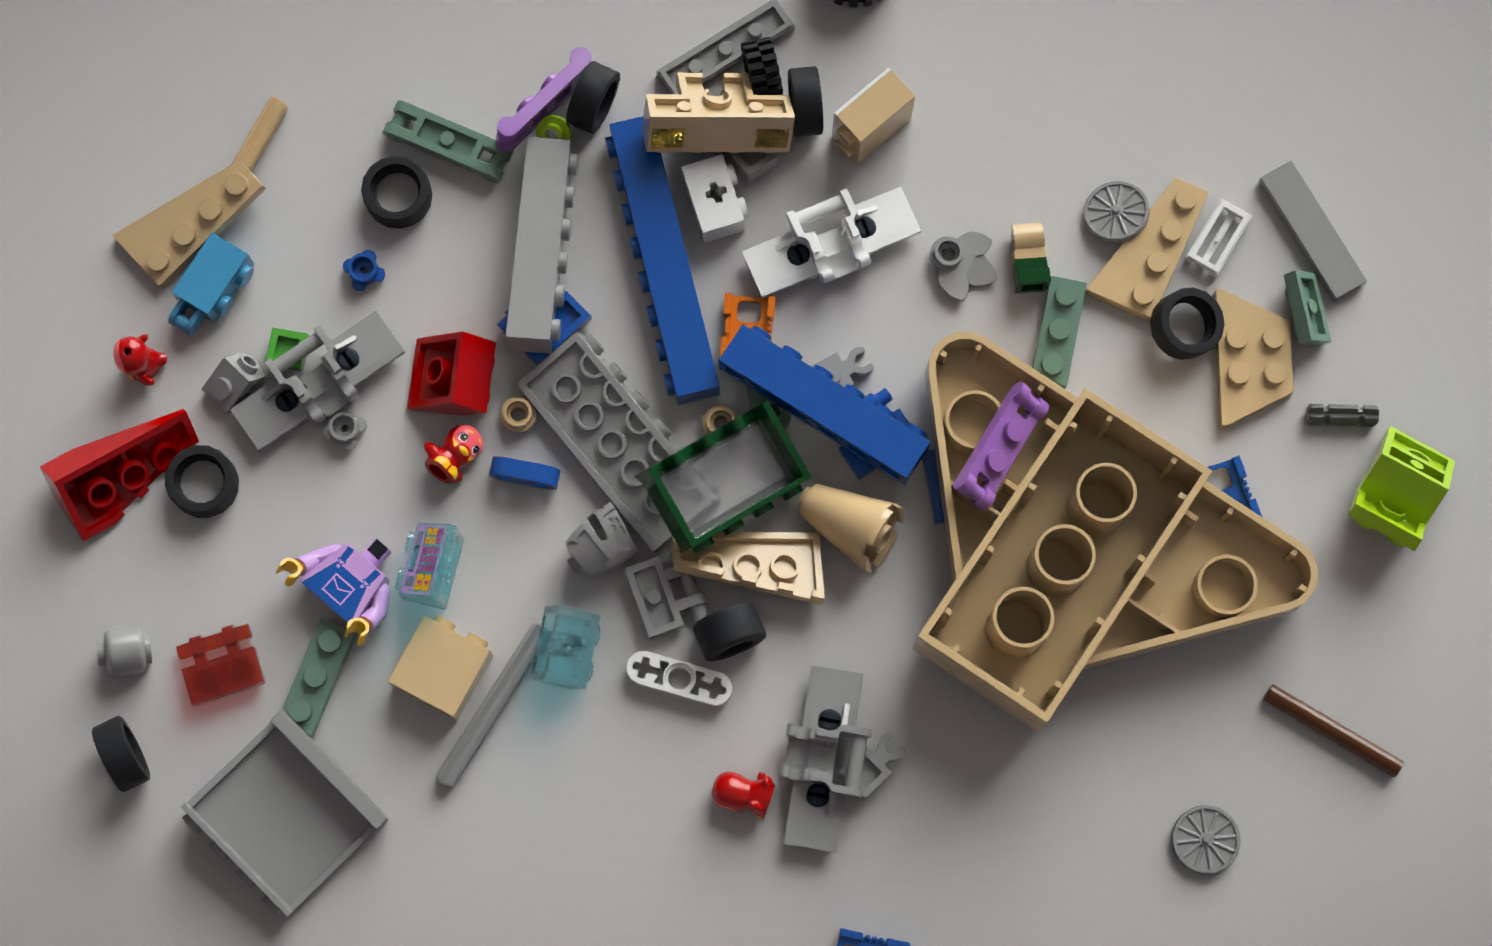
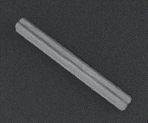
[436,623,550,788]

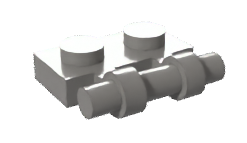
[624,553,708,640]

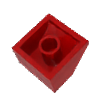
[407,331,496,416]

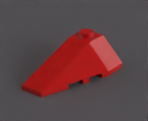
[40,409,199,541]

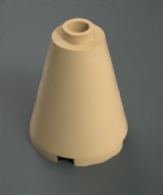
[798,484,904,573]

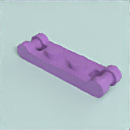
[496,47,592,152]
[953,381,1049,511]

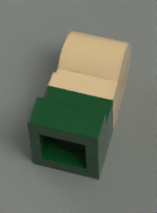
[1011,223,1051,293]

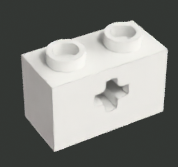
[681,154,749,243]

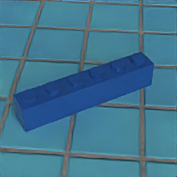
[719,324,931,486]

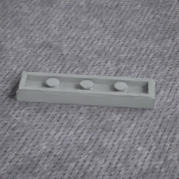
[656,0,795,95]
[1259,160,1367,301]

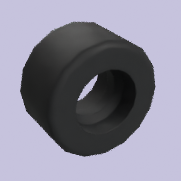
[693,602,766,662]

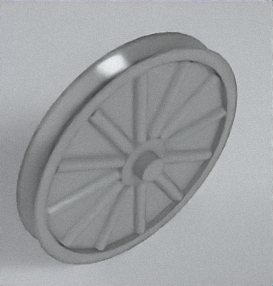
[1084,181,1150,243]
[1171,805,1241,874]

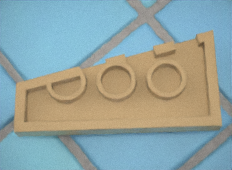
[112,160,267,288]
[1085,178,1209,322]

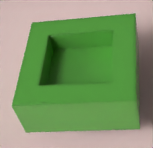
[265,327,309,372]

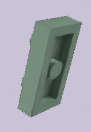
[1283,270,1331,346]

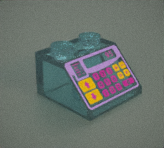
[395,523,464,610]

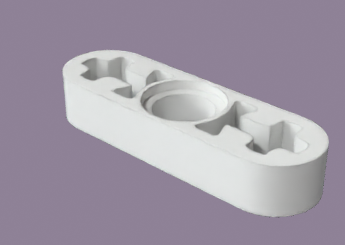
[627,651,732,707]

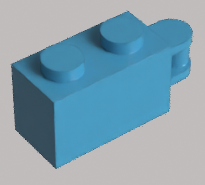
[168,232,254,336]

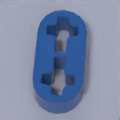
[488,456,560,490]

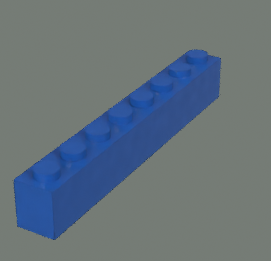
[605,116,720,405]

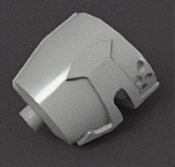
[565,502,639,578]

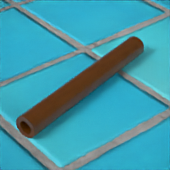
[1263,684,1404,778]

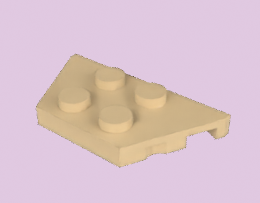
[1214,289,1294,429]

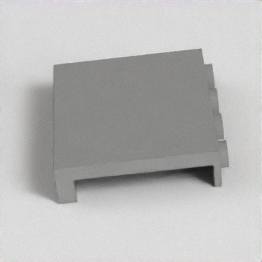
[181,710,388,917]

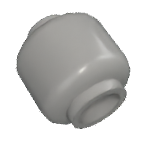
[96,627,152,677]

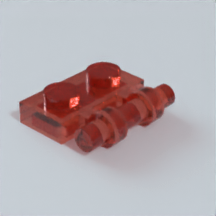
[176,623,266,707]

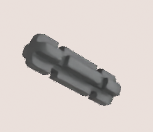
[1305,404,1379,427]

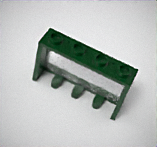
[635,400,812,554]

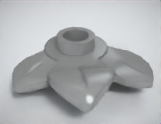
[930,231,997,301]

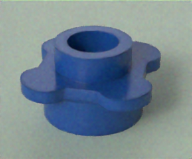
[343,250,385,291]

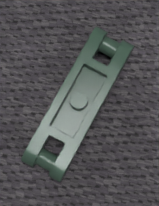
[382,100,514,183]

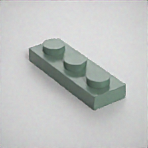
[1032,276,1087,389]
[282,619,357,737]

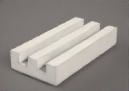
[1184,198,1252,278]

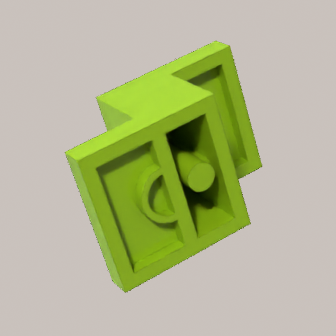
[1348,426,1455,551]

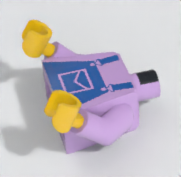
[275,538,392,646]

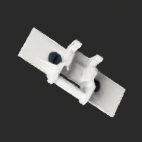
[742,186,921,298]

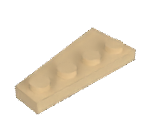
[671,531,825,605]

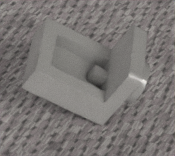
[201,352,267,413]

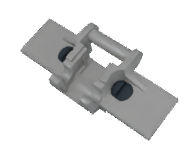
[230,311,405,452]
[779,666,872,853]

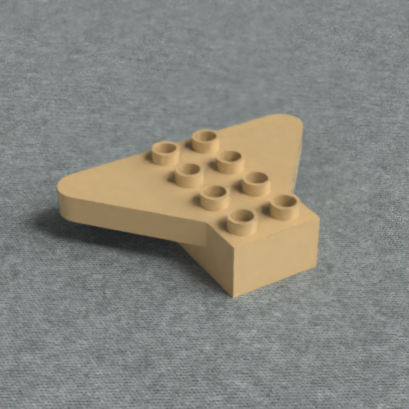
[912,332,1318,733]

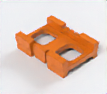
[720,293,776,357]

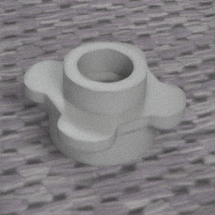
[323,408,367,450]

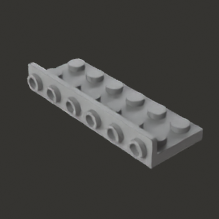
[516,332,720,552]

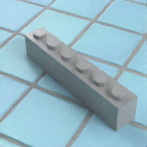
[505,137,578,354]

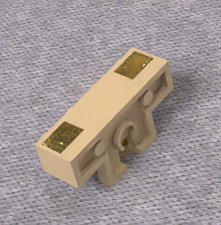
[642,73,795,153]

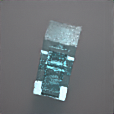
[530,605,601,689]

